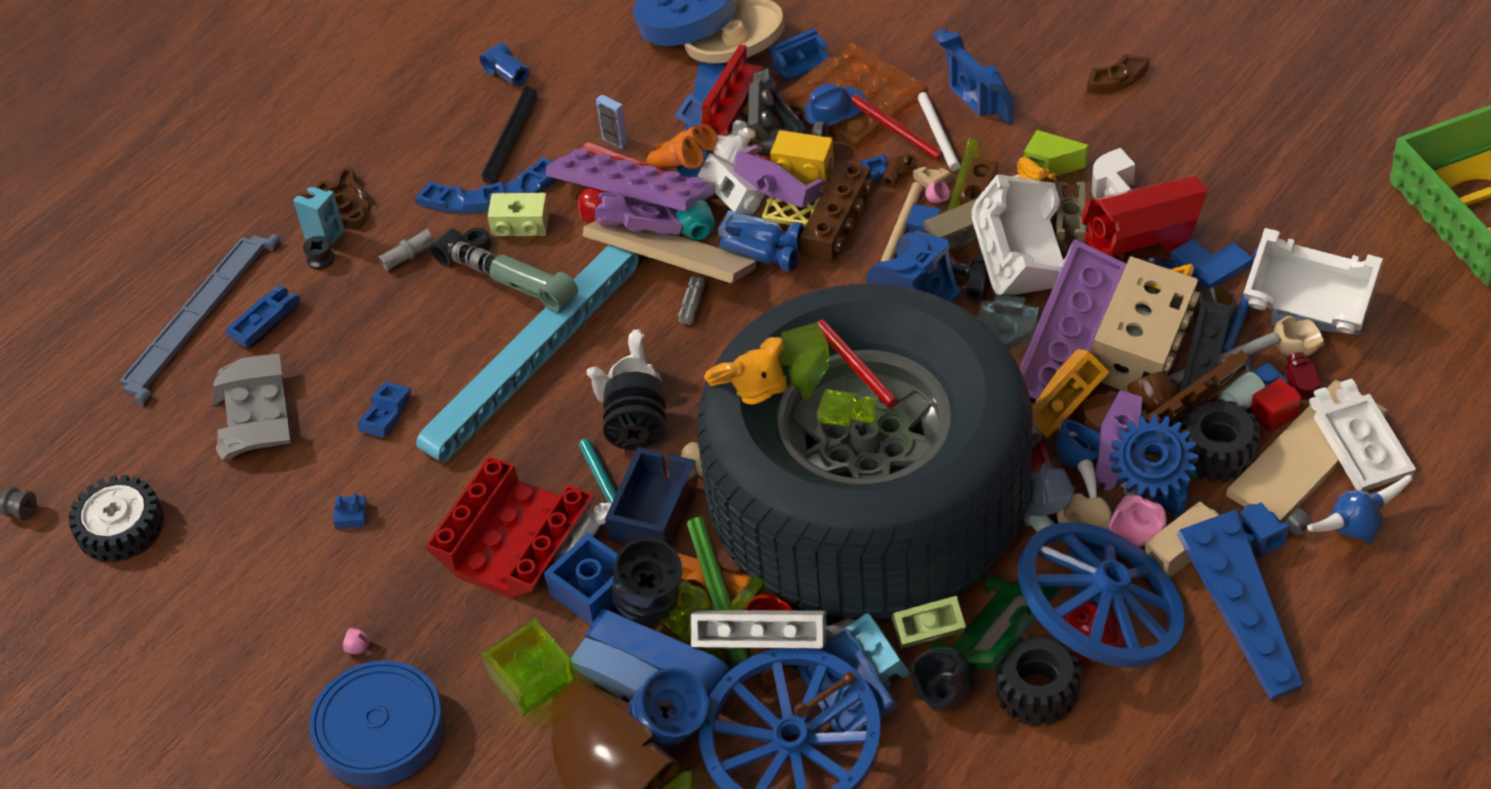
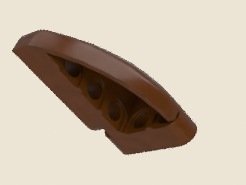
[549,680,681,789]

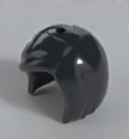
[911,647,974,713]

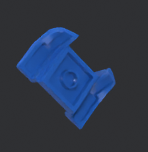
[934,29,1013,125]

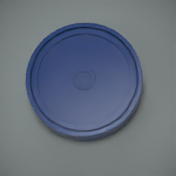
[633,0,737,46]
[309,661,445,787]

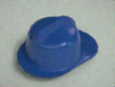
[804,84,866,126]

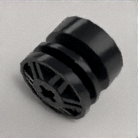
[603,371,666,451]
[612,538,682,623]

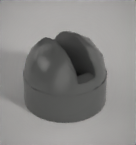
[1286,508,1312,536]

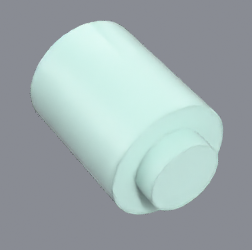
[1218,372,1265,409]

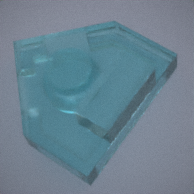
[978,294,1039,350]

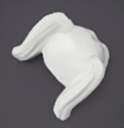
[586,329,662,403]

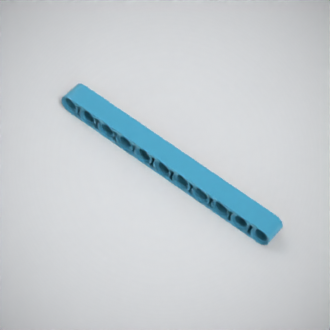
[416,245,639,462]

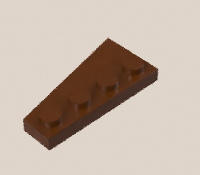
[1145,350,1251,427]

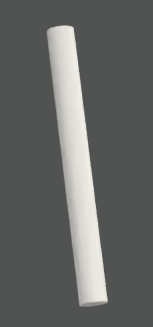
[917,92,960,171]

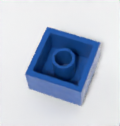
[544,533,618,625]

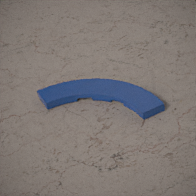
[415,157,558,213]

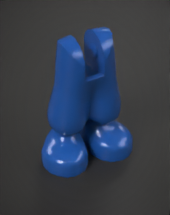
[719,221,804,273]

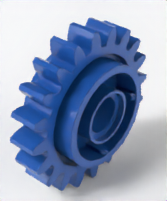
[1109,414,1198,501]

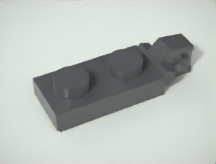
[748,69,774,141]

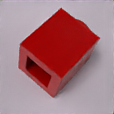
[1250,378,1301,432]

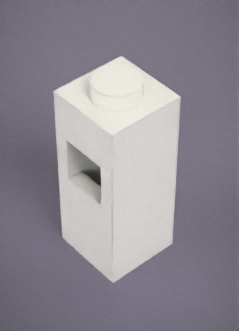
[698,153,765,215]

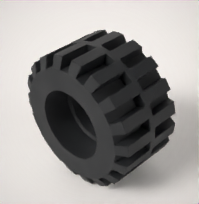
[1180,399,1260,483]
[996,634,1080,726]

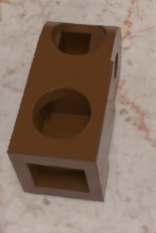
[960,158,998,206]

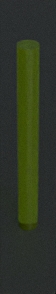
[947,138,979,211]

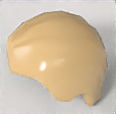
[1273,315,1325,357]
[1057,493,1112,529]

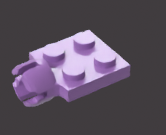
[595,192,682,236]

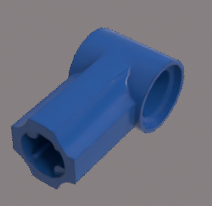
[479,42,530,87]

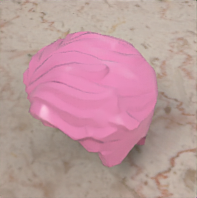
[1108,495,1167,547]

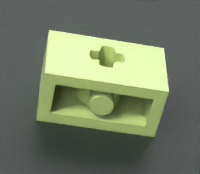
[487,193,550,236]
[892,596,966,649]

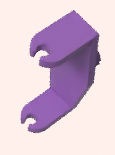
[734,144,826,208]
[1095,390,1142,490]

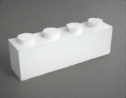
[691,610,826,648]

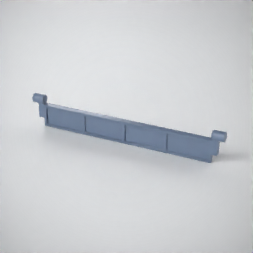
[119,234,281,406]

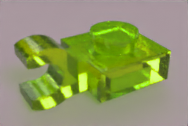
[817,389,878,426]

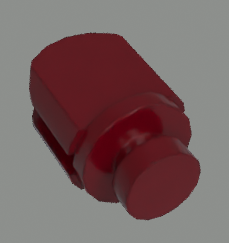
[1286,352,1321,399]

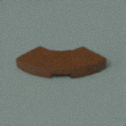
[1087,54,1150,93]

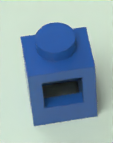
[1239,502,1289,557]

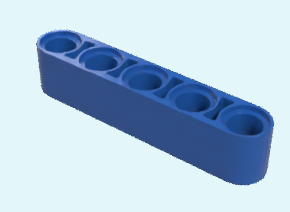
[584,609,729,698]

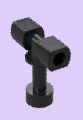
[951,249,988,301]

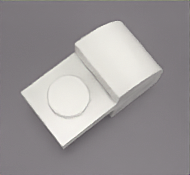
[1092,148,1135,198]

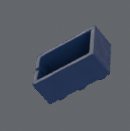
[605,447,698,546]

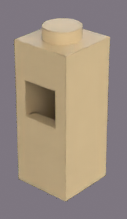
[1145,501,1219,578]

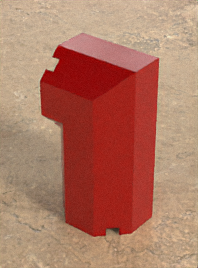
[1081,176,1208,256]

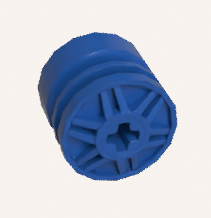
[628,667,709,749]

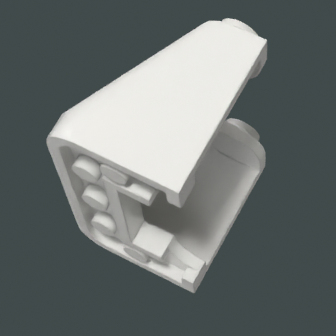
[972,174,1065,296]
[1244,228,1383,334]

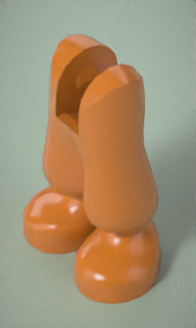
[646,124,718,170]

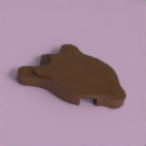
[298,168,369,227]

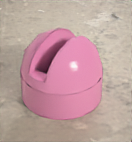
[925,180,950,204]
[343,628,370,655]

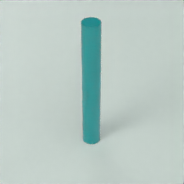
[579,439,616,504]

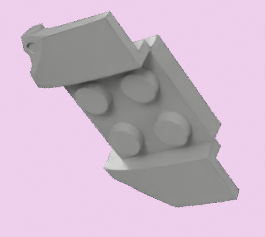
[211,354,290,461]

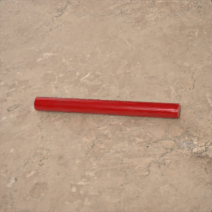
[850,94,942,161]
[815,320,898,409]

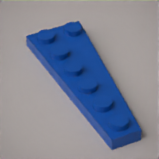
[1177,510,1303,701]

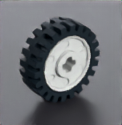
[68,475,164,562]

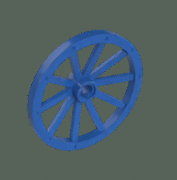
[1018,522,1184,668]
[699,648,881,789]

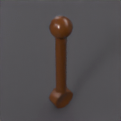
[794,672,856,718]

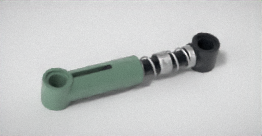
[430,228,578,312]

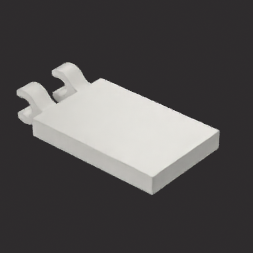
[1309,379,1416,491]

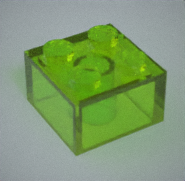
[481,618,576,717]

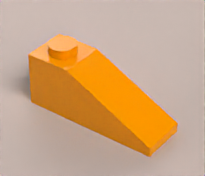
[1032,349,1109,439]

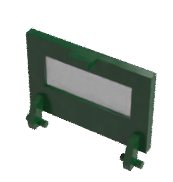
[929,576,1060,669]

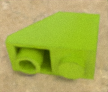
[1024,130,1088,176]

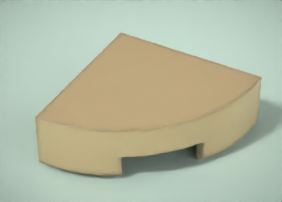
[913,167,952,189]

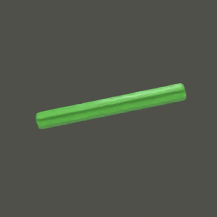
[687,517,749,666]

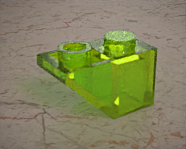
[780,322,830,399]

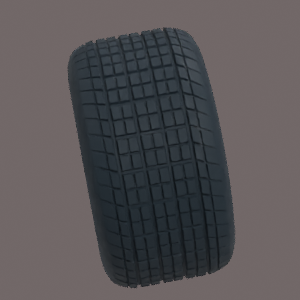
[697,284,1033,619]

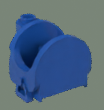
[866,231,961,302]

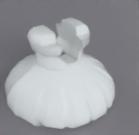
[712,120,756,165]

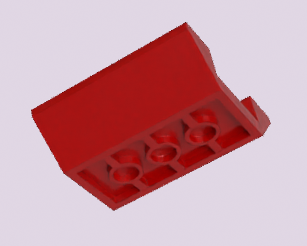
[425,456,595,598]

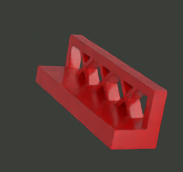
[701,44,764,137]

